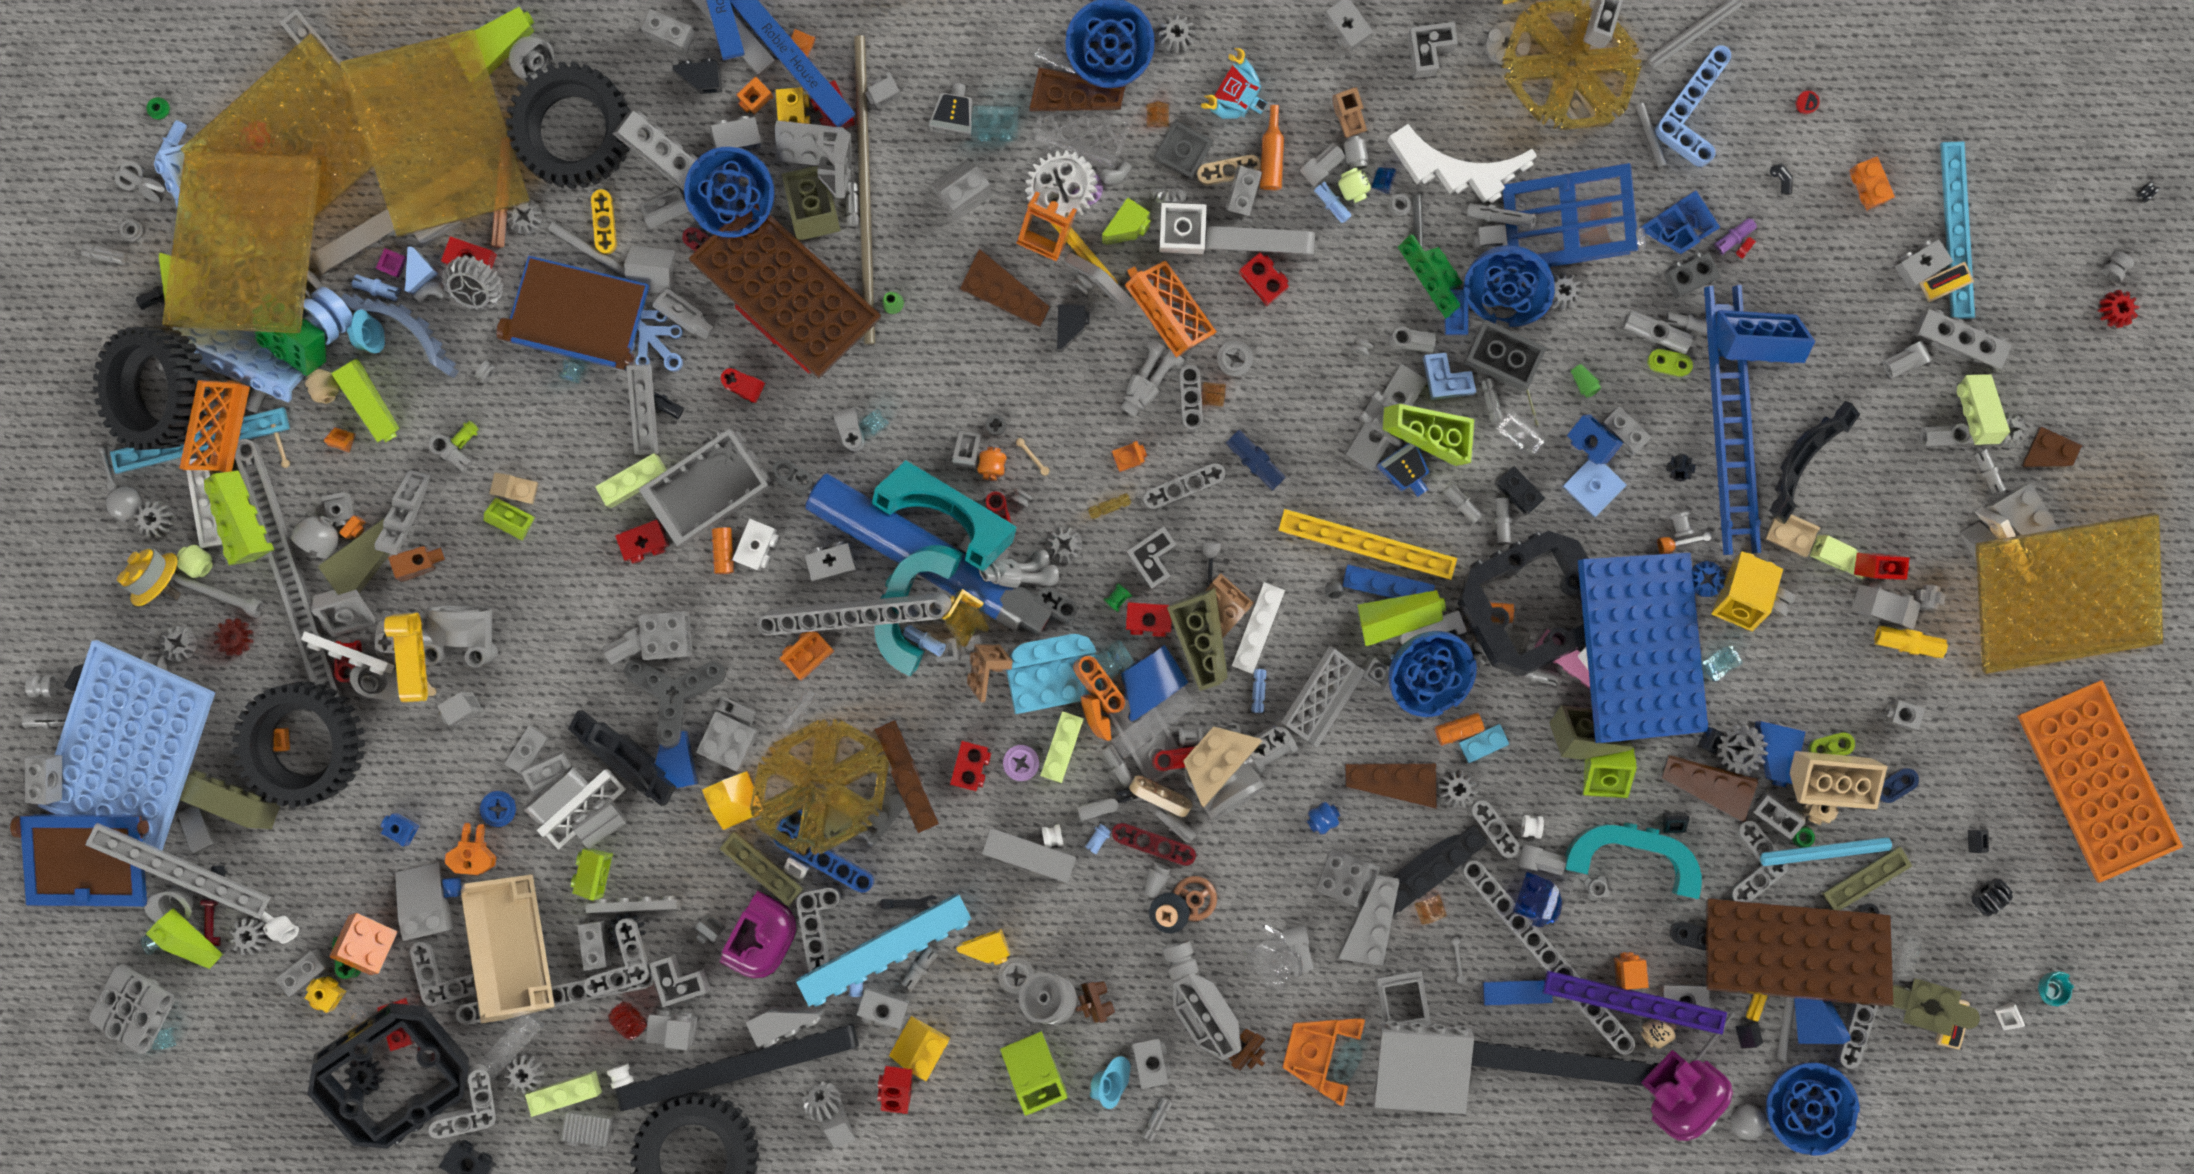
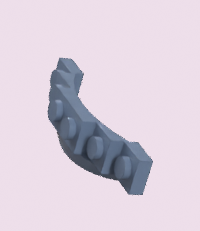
[341,293,459,378]

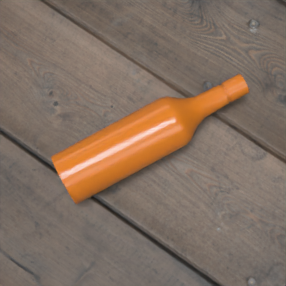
[1260,105,1284,190]

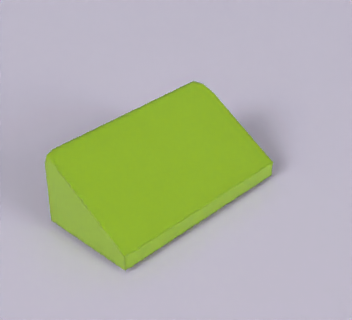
[483,497,535,541]

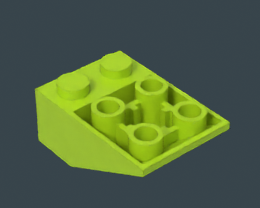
[1000,1031,1068,1116]

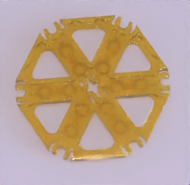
[1501,0,1642,131]
[750,719,889,855]

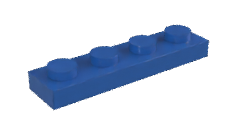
[1342,565,1435,598]

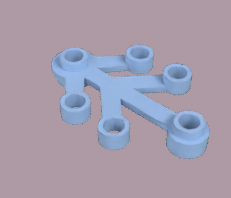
[631,310,683,372]

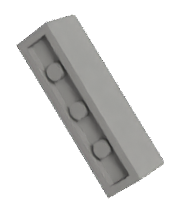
[982,829,1076,883]

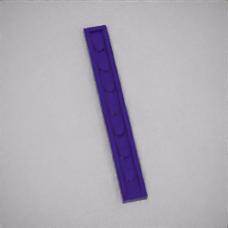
[1542,970,1727,1035]

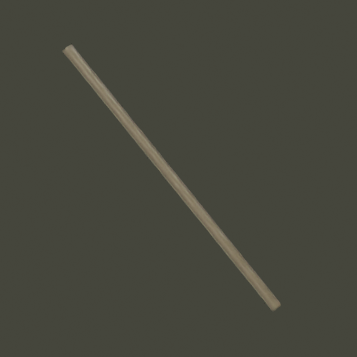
[854,35,875,345]

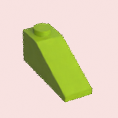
[146,908,223,969]

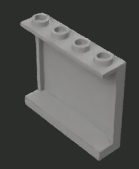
[1373,1021,1474,1114]

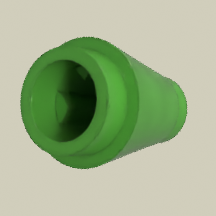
[882,292,904,314]
[1571,364,1601,398]

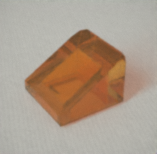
[1414,895,1447,925]

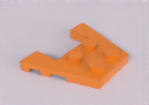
[1282,1018,1365,1106]

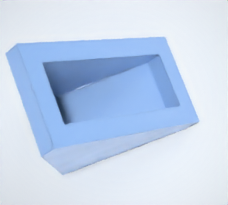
[405,247,439,294]

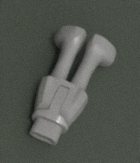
[1120,338,1185,417]
[979,550,1059,588]

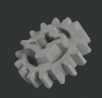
[1717,725,1768,775]

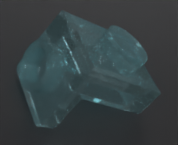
[1701,645,1743,682]

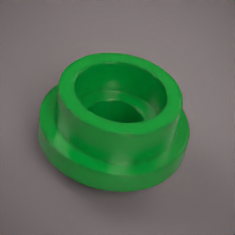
[146,97,170,120]
[1792,826,1815,848]

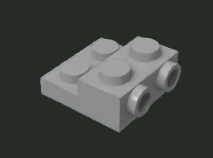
[310,590,375,637]

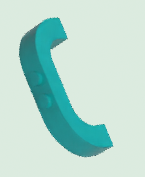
[874,545,963,676]
[1565,822,1702,899]

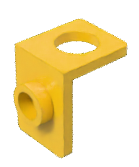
[942,589,984,620]

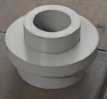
[1389,194,1411,216]
[120,219,143,242]

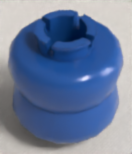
[1306,802,1340,835]

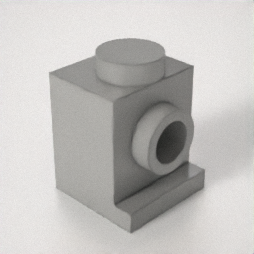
[865,72,901,108]
[1472,225,1508,252]
[321,492,354,528]

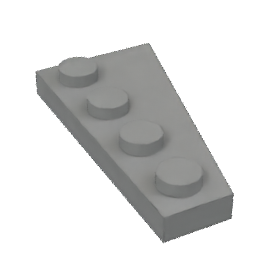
[1338,875,1399,966]

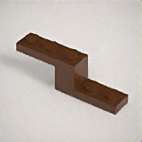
[875,720,939,833]

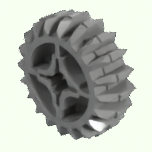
[441,255,504,312]

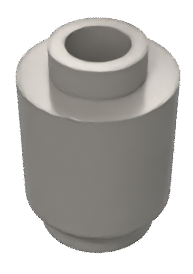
[1343,136,1369,170]

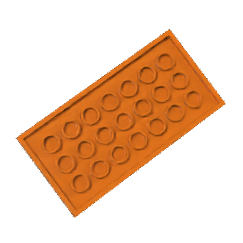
[2017,680,2183,883]

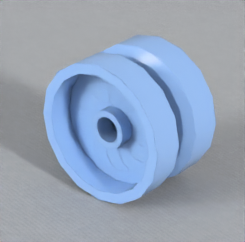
[295,286,353,345]

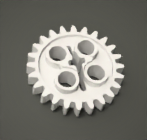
[1025,150,1098,219]

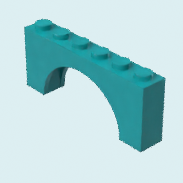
[872,460,1017,572]

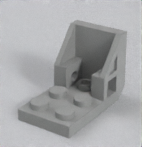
[775,121,852,198]

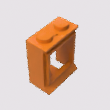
[1016,191,1077,262]

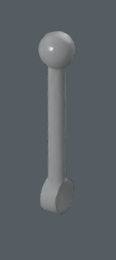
[98,445,117,491]
[1451,937,1466,984]

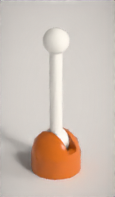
[1657,532,1712,554]

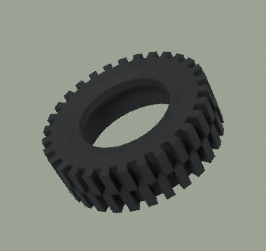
[506,62,631,189]
[93,327,210,450]
[232,681,365,808]
[630,1092,759,1174]

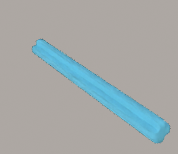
[1760,837,1892,866]

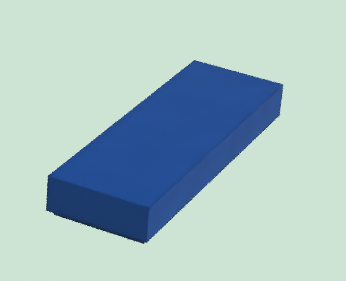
[1483,980,1553,1005]

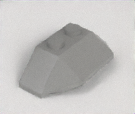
[1173,973,1241,1060]

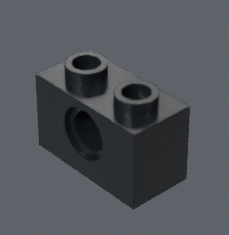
[438,1140,497,1174]

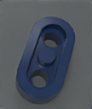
[1879,768,1919,803]

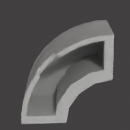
[1852,583,1921,630]

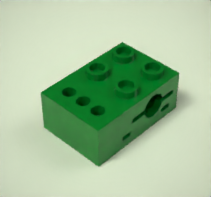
[253,297,326,376]

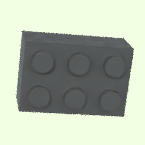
[1463,320,1547,392]

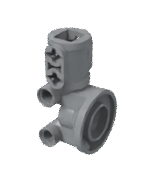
[375,606,498,668]
[1185,718,1298,821]

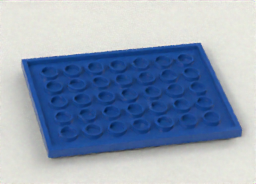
[1578,553,1708,743]

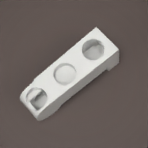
[1400,611,1467,645]

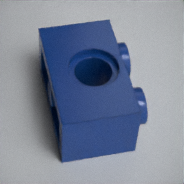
[1567,414,1624,465]

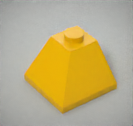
[702,771,764,830]
[956,928,1010,965]

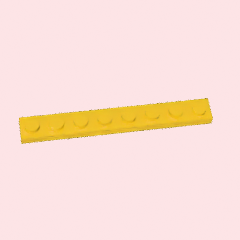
[1278,509,1457,580]

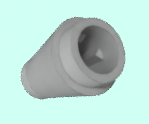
[1144,862,1170,898]

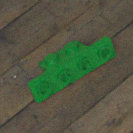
[1398,234,1463,318]

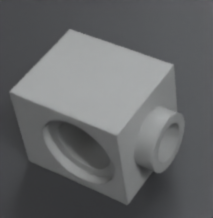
[1885,700,1925,730]

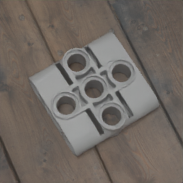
[89,964,175,1054]

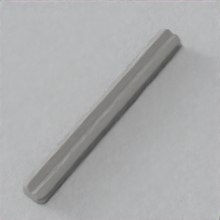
[1647,0,1742,68]

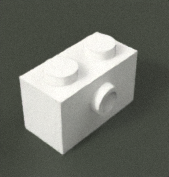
[733,519,779,571]

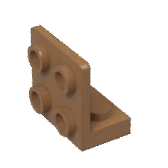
[1205,573,1254,639]
[967,644,1013,702]

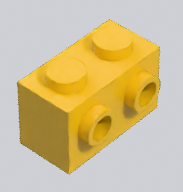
[776,87,811,124]

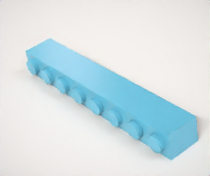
[795,893,971,1007]

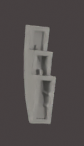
[375,470,431,555]

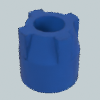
[442,877,461,898]

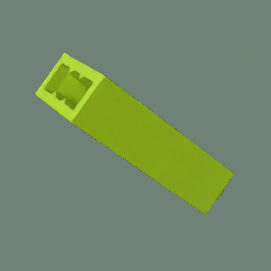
[449,7,534,88]
[331,358,399,443]
[1357,590,1446,646]

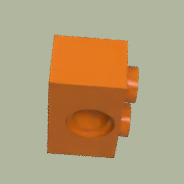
[1614,952,1649,990]

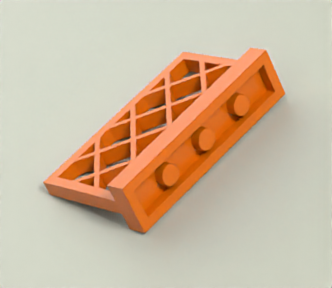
[1125,260,1217,358]
[179,380,250,472]

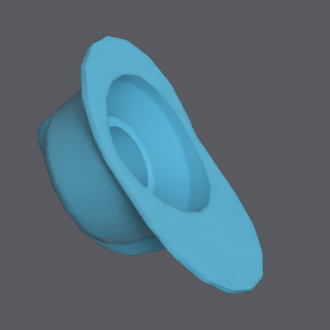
[347,309,385,353]
[1090,1056,1131,1109]

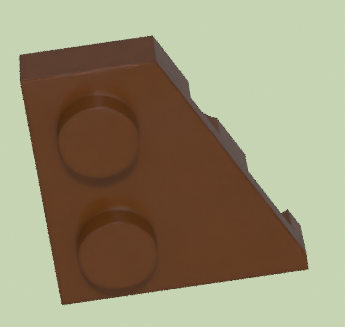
[2021,426,2082,467]

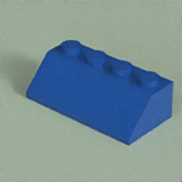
[1717,310,1815,363]

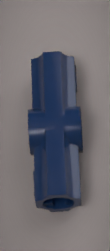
[1225,429,1286,491]

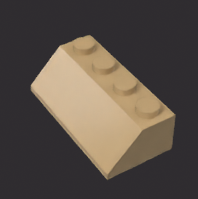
[1790,751,1888,809]

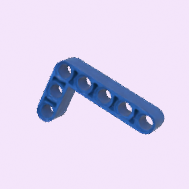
[773,788,874,893]

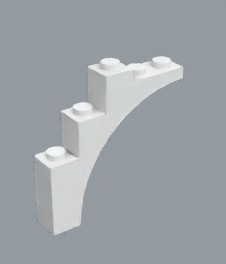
[1387,124,1537,204]

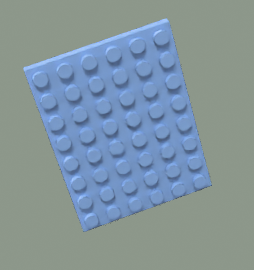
[38,640,215,850]

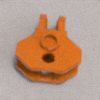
[445,823,496,875]

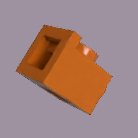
[736,76,774,115]

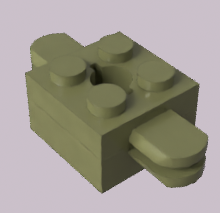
[1892,978,1980,1036]

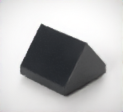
[1697,727,1724,755]
[1663,813,1690,833]
[1968,829,1989,853]
[1735,1021,1763,1049]

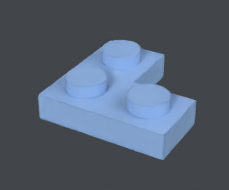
[1423,353,1476,400]

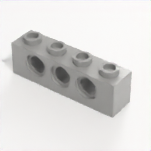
[612,111,698,191]
[1912,308,2012,372]

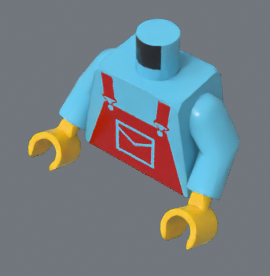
[1201,48,1268,119]

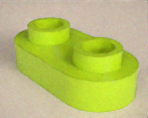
[1647,349,1693,377]
[1808,733,1855,756]

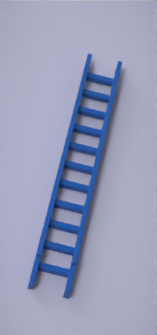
[1704,285,1761,555]

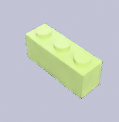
[1957,375,2010,445]
[595,453,667,508]
[1040,711,1084,783]
[525,1071,602,1117]

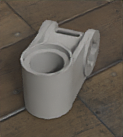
[833,407,865,452]

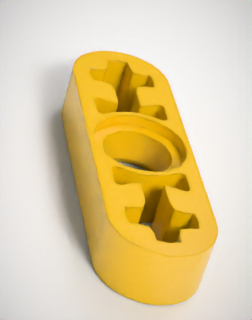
[591,189,617,255]

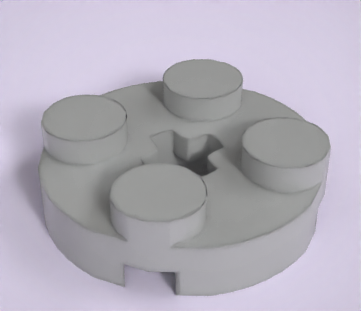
[1485,21,1531,67]

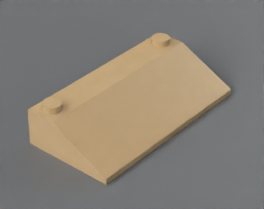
[460,874,555,1024]

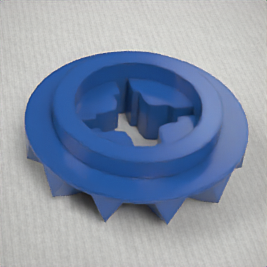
[1691,561,1726,597]
[480,791,517,827]

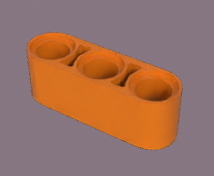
[1073,656,1125,714]

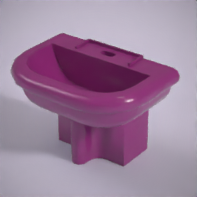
[719,890,797,979]
[1641,1050,1733,1141]

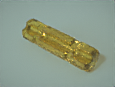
[1088,493,1131,519]

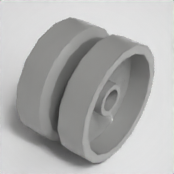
[1019,972,1077,1025]

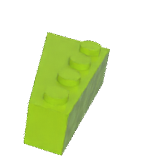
[1382,404,1474,466]
[204,470,275,566]

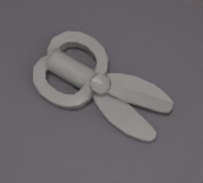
[115,161,167,203]

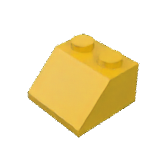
[889,1016,950,1081]

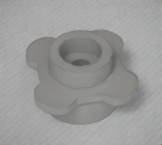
[1584,875,1610,900]

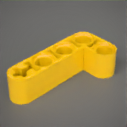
[384,613,428,703]

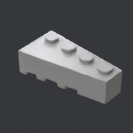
[1984,483,2078,574]

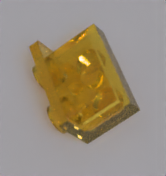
[945,601,989,647]

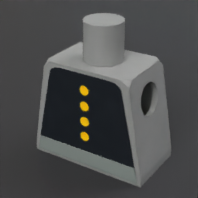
[929,83,973,138]

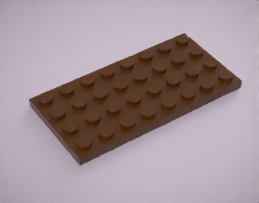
[689,204,881,379]
[1706,899,1894,1007]

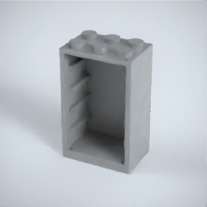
[639,429,772,546]

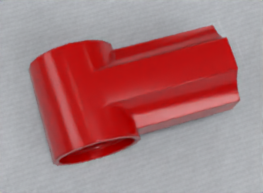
[1152,746,1195,771]

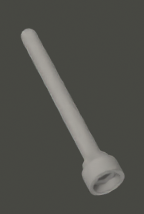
[170,573,264,618]

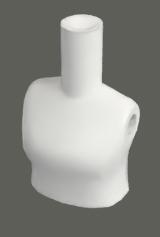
[260,911,299,944]

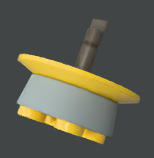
[117,547,181,606]

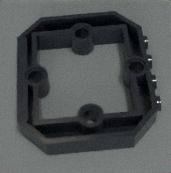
[1457,531,1589,677]
[307,1003,469,1149]

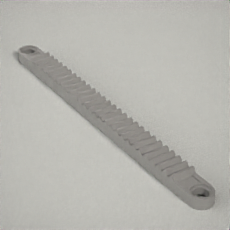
[235,439,346,733]

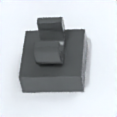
[695,913,726,944]

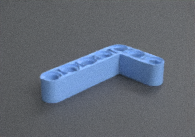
[1655,45,1731,167]

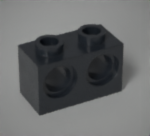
[1494,466,1545,516]

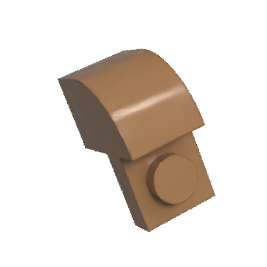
[1332,87,1367,138]

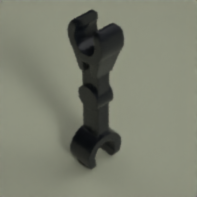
[880,895,937,909]

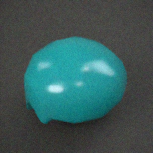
[2038,971,2074,1007]

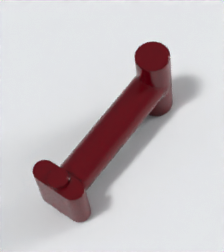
[200,899,221,946]

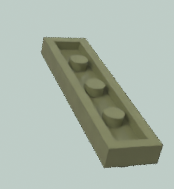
[719,831,804,907]
[1822,846,1912,910]

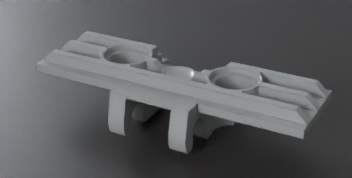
[1346,364,1427,471]

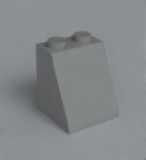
[931,160,992,221]

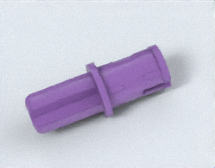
[1714,218,1757,255]

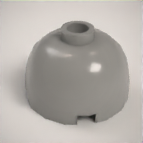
[509,36,554,81]
[290,516,338,559]

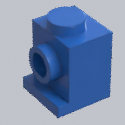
[380,813,420,847]

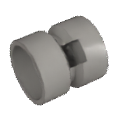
[1162,940,1199,980]

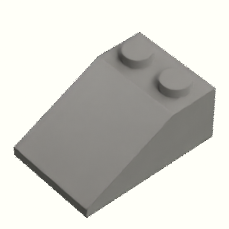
[395,862,454,941]

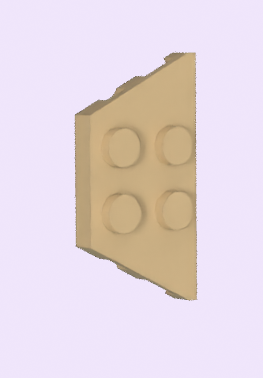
[1183,727,1262,807]

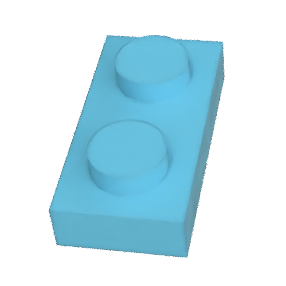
[1459,724,1509,763]

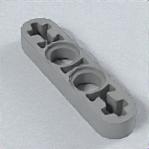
[1143,463,1226,510]

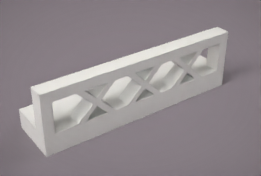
[537,769,626,850]

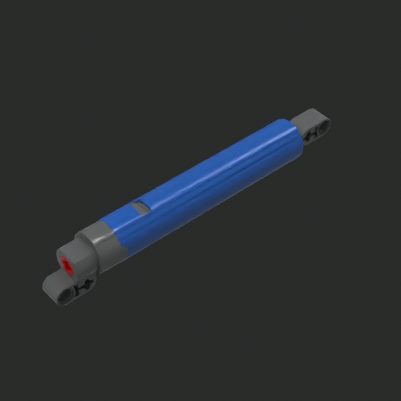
[773,459,1077,637]

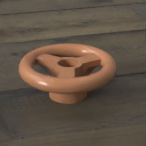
[1173,876,1217,921]

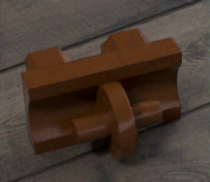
[1075,981,1115,1023]
[1229,1029,1266,1071]

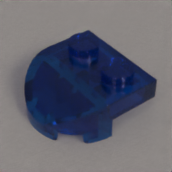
[1512,872,1562,927]

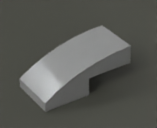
[936,635,983,662]

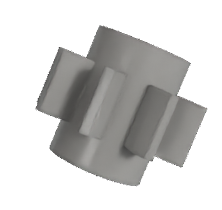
[1915,585,1946,610]

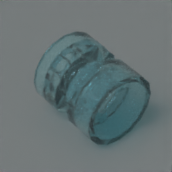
[1093,639,1135,679]

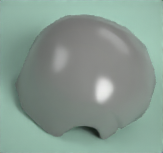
[106,486,142,521]
[1731,1104,1766,1140]

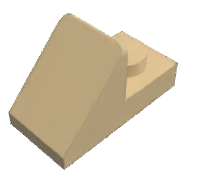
[489,473,538,504]

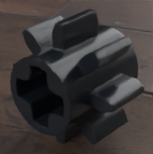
[1666,454,1696,482]

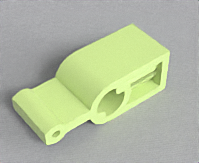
[1809,535,1865,579]

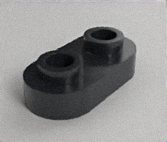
[1669,921,1706,951]

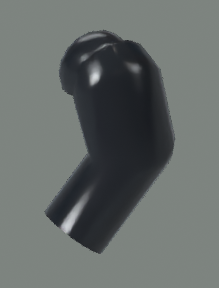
[1770,164,1793,195]

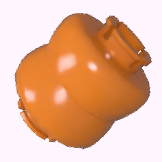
[977,447,1007,481]

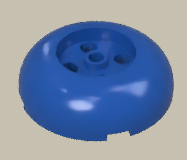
[1066,0,1155,88]
[684,146,775,237]
[1464,245,1555,327]
[1388,631,1477,717]
[1766,1062,1860,1156]

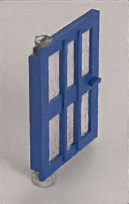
[1503,163,1647,271]

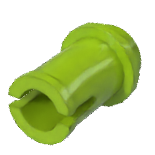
[450,420,479,449]

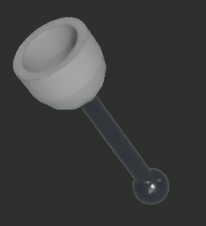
[1203,543,1221,588]

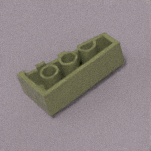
[1167,588,1228,691]
[179,770,280,829]

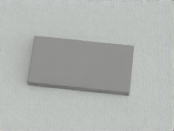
[1107,696,1180,782]

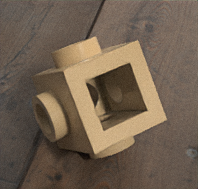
[1802,803,1838,825]

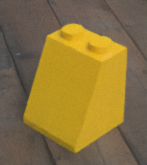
[1711,551,1783,632]

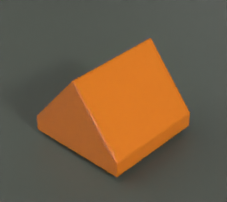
[324,427,356,452]

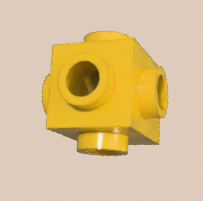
[305,976,347,1013]

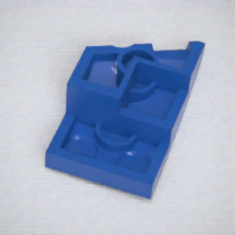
[1639,190,1720,254]
[1121,645,1189,721]

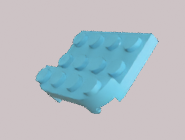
[1006,634,1102,714]

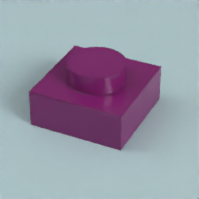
[376,248,407,278]

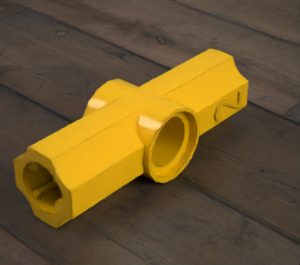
[1874,626,1948,659]

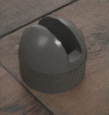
[1325,580,1344,599]

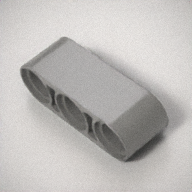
[1179,365,1203,432]
[524,766,588,825]

